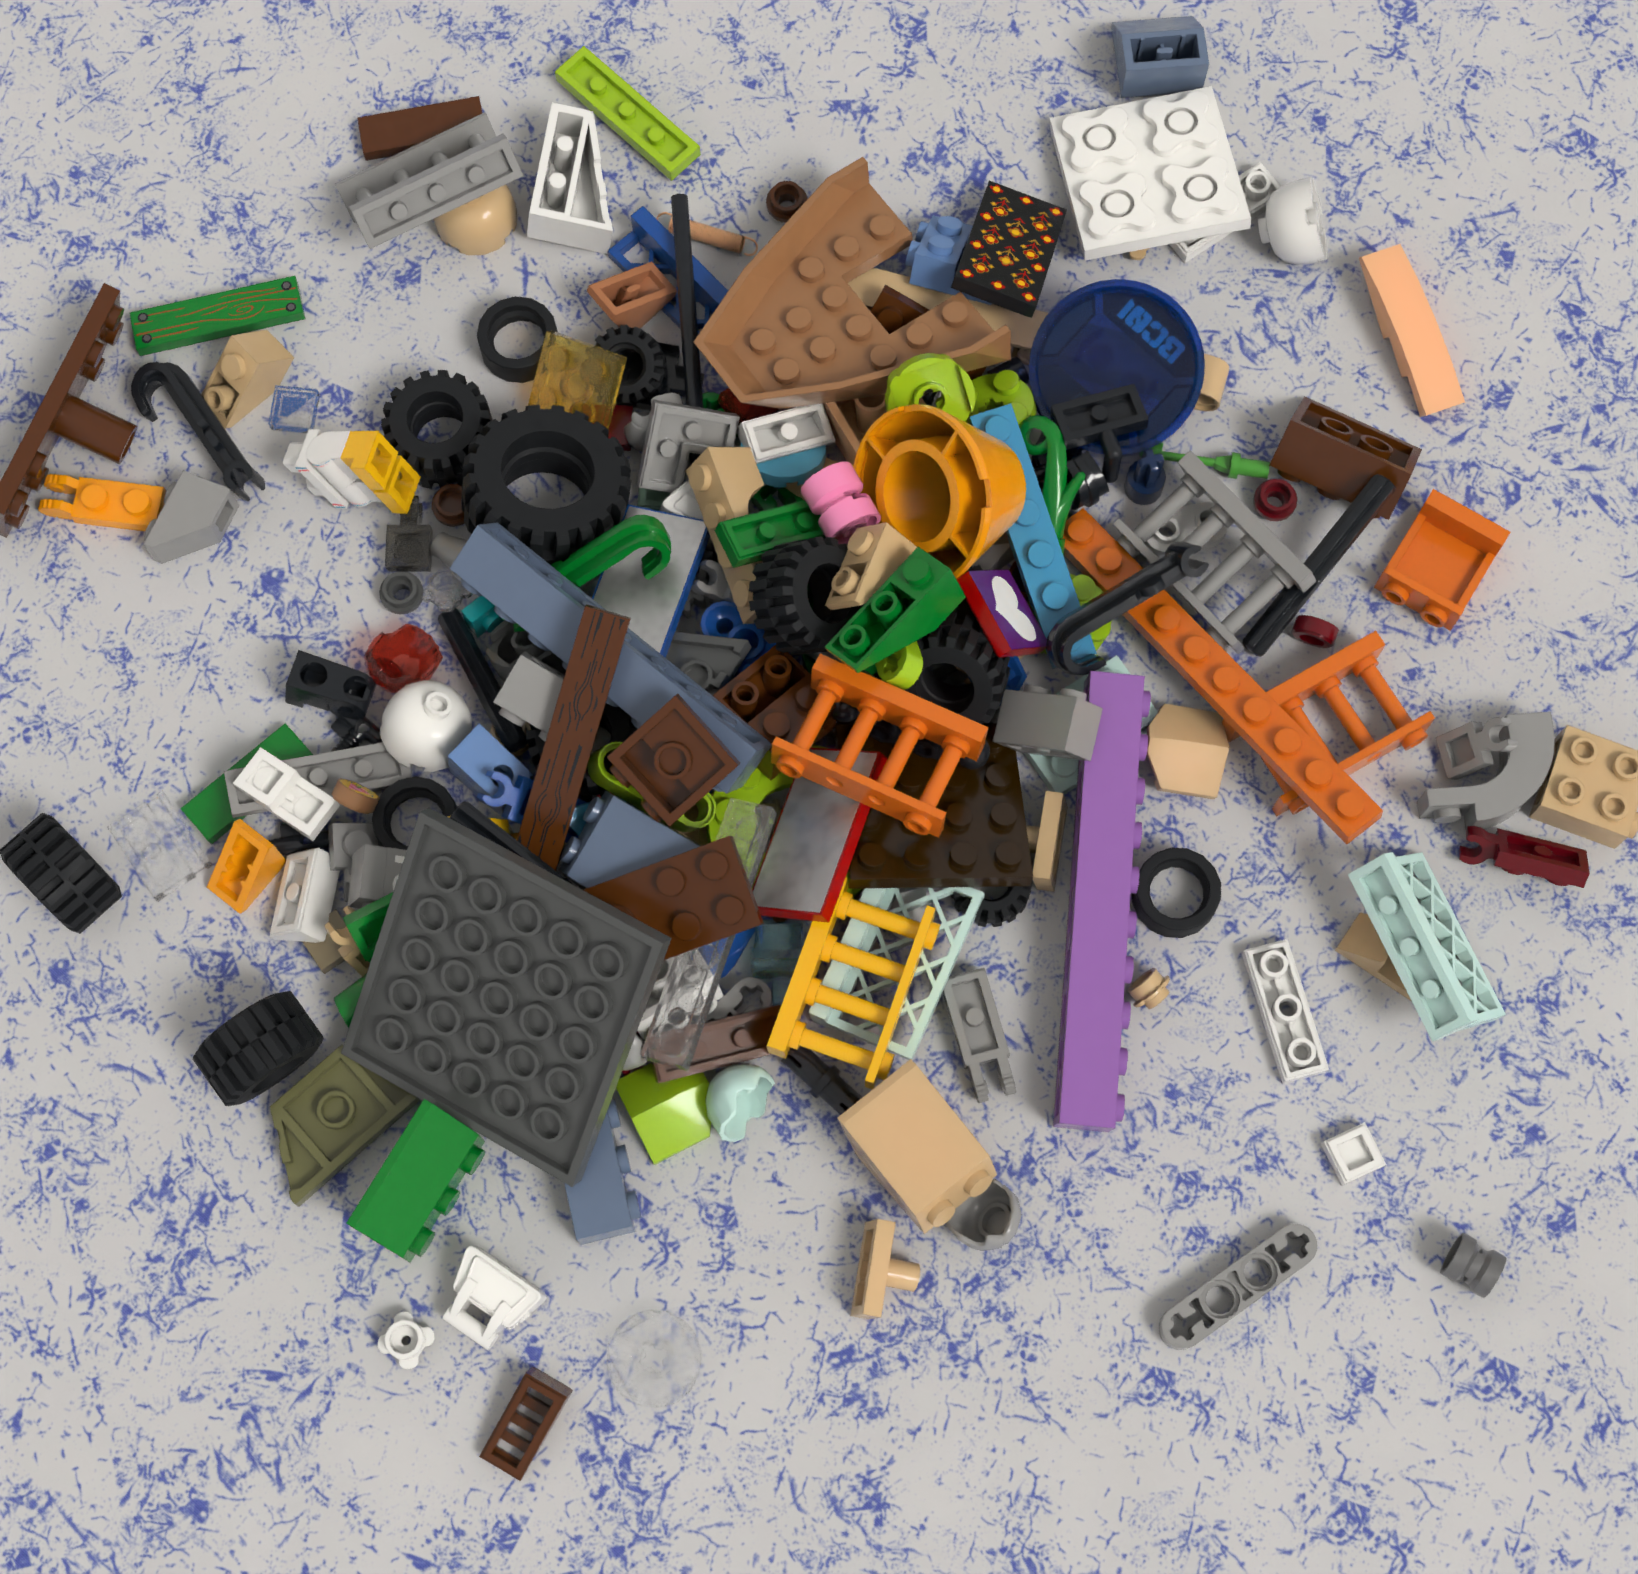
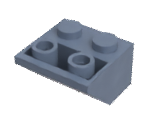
[1111,16,1209,98]

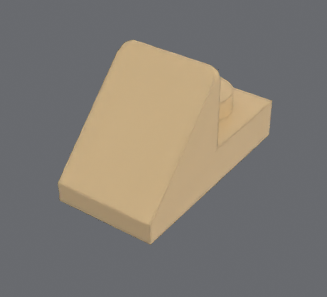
[1335,912,1411,1001]

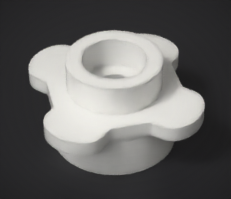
[378,1312,435,1370]

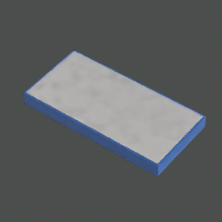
[592,504,710,658]

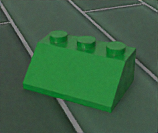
[346,1099,485,1263]

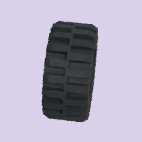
[461,404,632,565]

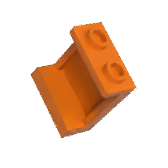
[1374,489,1511,631]

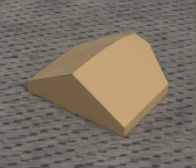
[1147,704,1230,799]

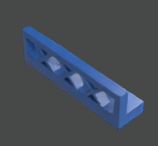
[608,206,728,334]

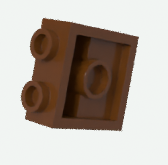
[607,693,740,827]

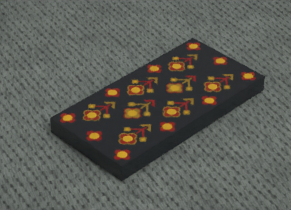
[951,180,1067,318]

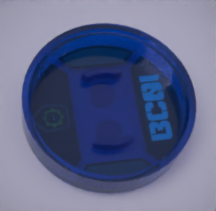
[1029,279,1205,457]

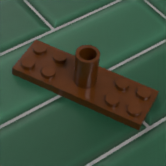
[0,283,138,538]
[583,836,764,961]

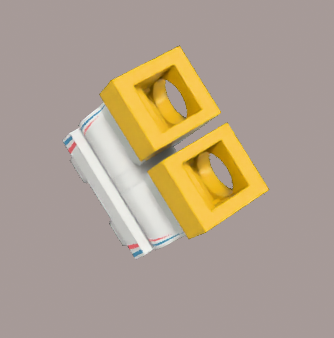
[283,429,421,514]

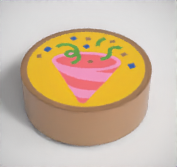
[331,778,380,814]

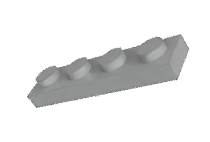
[224,742,411,818]

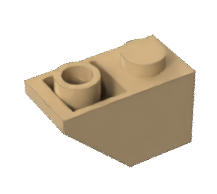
[202,329,294,429]
[825,522,917,610]

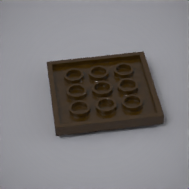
[834,723,1033,889]

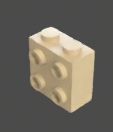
[1529,725,1638,849]

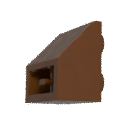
[712,645,837,781]

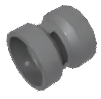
[1440,1232,1507,1298]

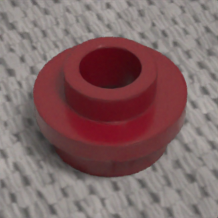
[1253,479,1297,521]

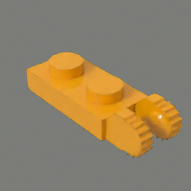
[38,474,166,531]

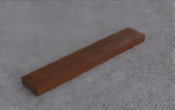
[517,604,631,871]

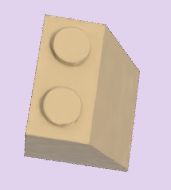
[837,1059,997,1234]

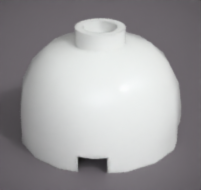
[1258,177,1328,265]
[380,680,472,772]

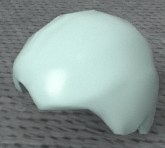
[706,1064,775,1142]

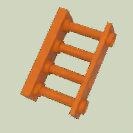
[1222,631,1435,817]
[771,653,988,838]

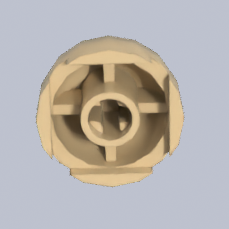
[433,185,517,255]

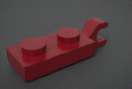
[1459,826,1590,888]

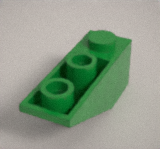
[825,547,966,673]

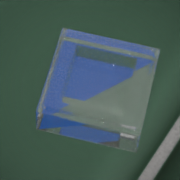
[268,385,320,433]

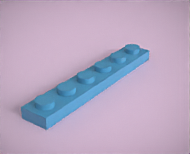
[967,403,1097,669]

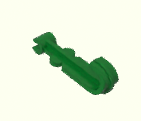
[502,515,671,632]

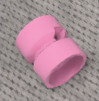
[801,462,881,545]

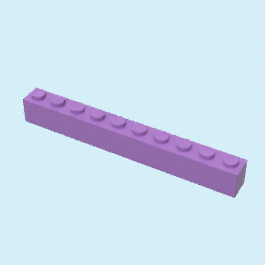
[1053,671,1151,1132]

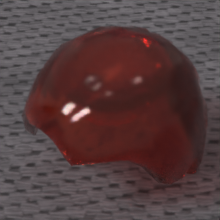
[364,624,443,694]

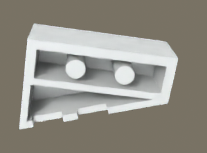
[527,102,613,254]

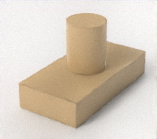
[1026,791,1068,892]
[850,1219,920,1319]

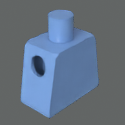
[448,723,533,816]

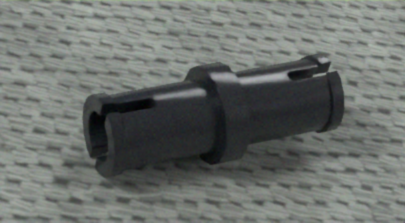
[781,1046,862,1115]

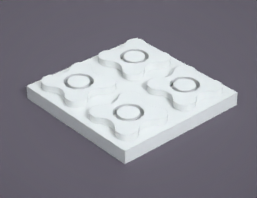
[1050,86,1251,261]

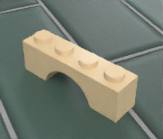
[686,447,809,624]

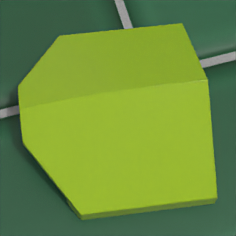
[616,1063,711,1165]

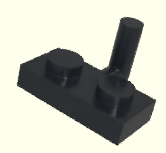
[1050,383,1149,483]

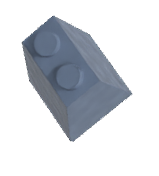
[560,790,701,888]

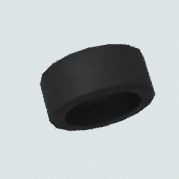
[477,296,560,383]
[372,776,457,850]
[1132,848,1221,938]

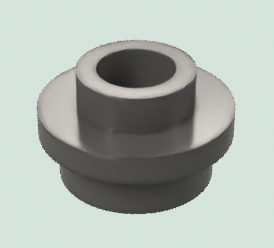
[379,571,424,614]

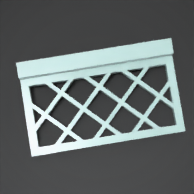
[1348,852,1506,1042]
[808,887,985,1060]

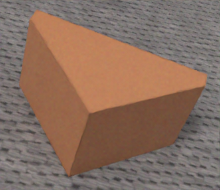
[587,261,677,328]

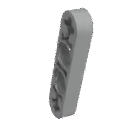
[1159,1224,1318,1350]

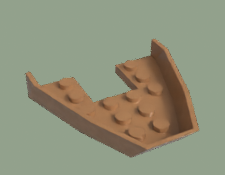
[694,157,1011,409]

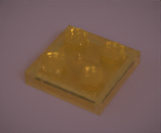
[528,331,627,430]

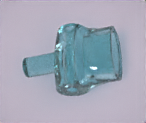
[750,923,805,1005]

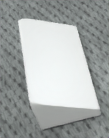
[737,403,835,464]
[269,848,340,943]

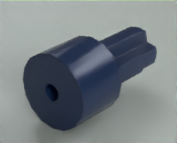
[1124,449,1166,505]

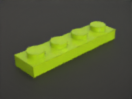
[555,46,701,181]

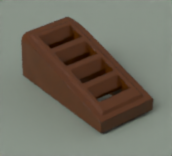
[479,1367,573,1481]

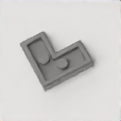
[636,399,740,493]

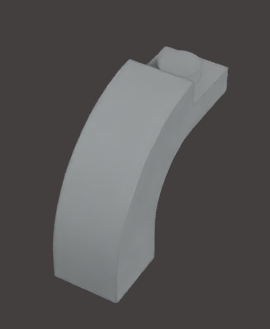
[1417,712,1555,830]

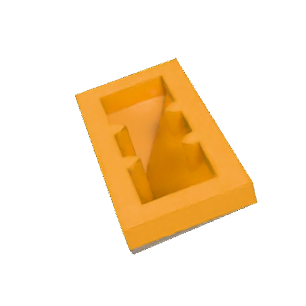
[207,819,286,914]

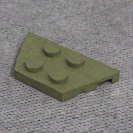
[270,1044,420,1207]

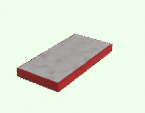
[752,748,887,923]

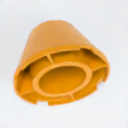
[853,404,1026,579]

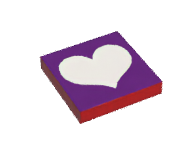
[956,570,1047,658]

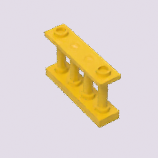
[767,878,941,1089]

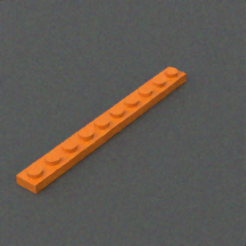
[1063,508,1383,845]

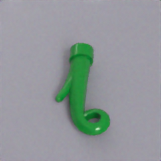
[1019,415,1086,556]

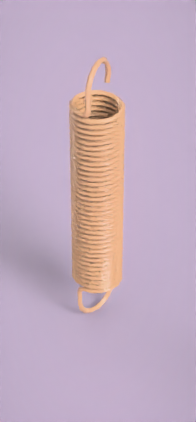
[656,212,758,256]

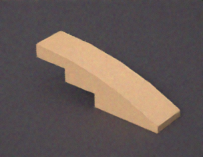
[1359,244,1465,417]

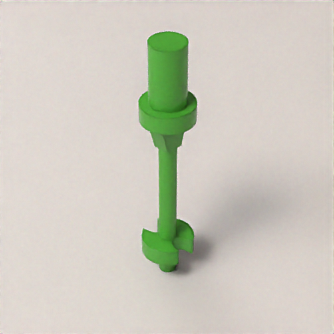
[1139,441,1270,479]

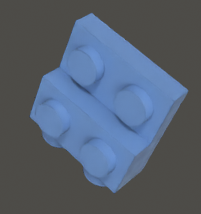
[906,215,992,305]

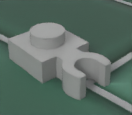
[1435,717,1518,780]

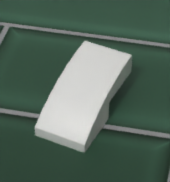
[233,747,340,841]

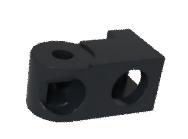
[285,650,376,719]

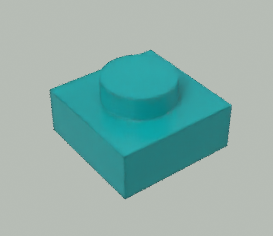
[461,596,504,638]

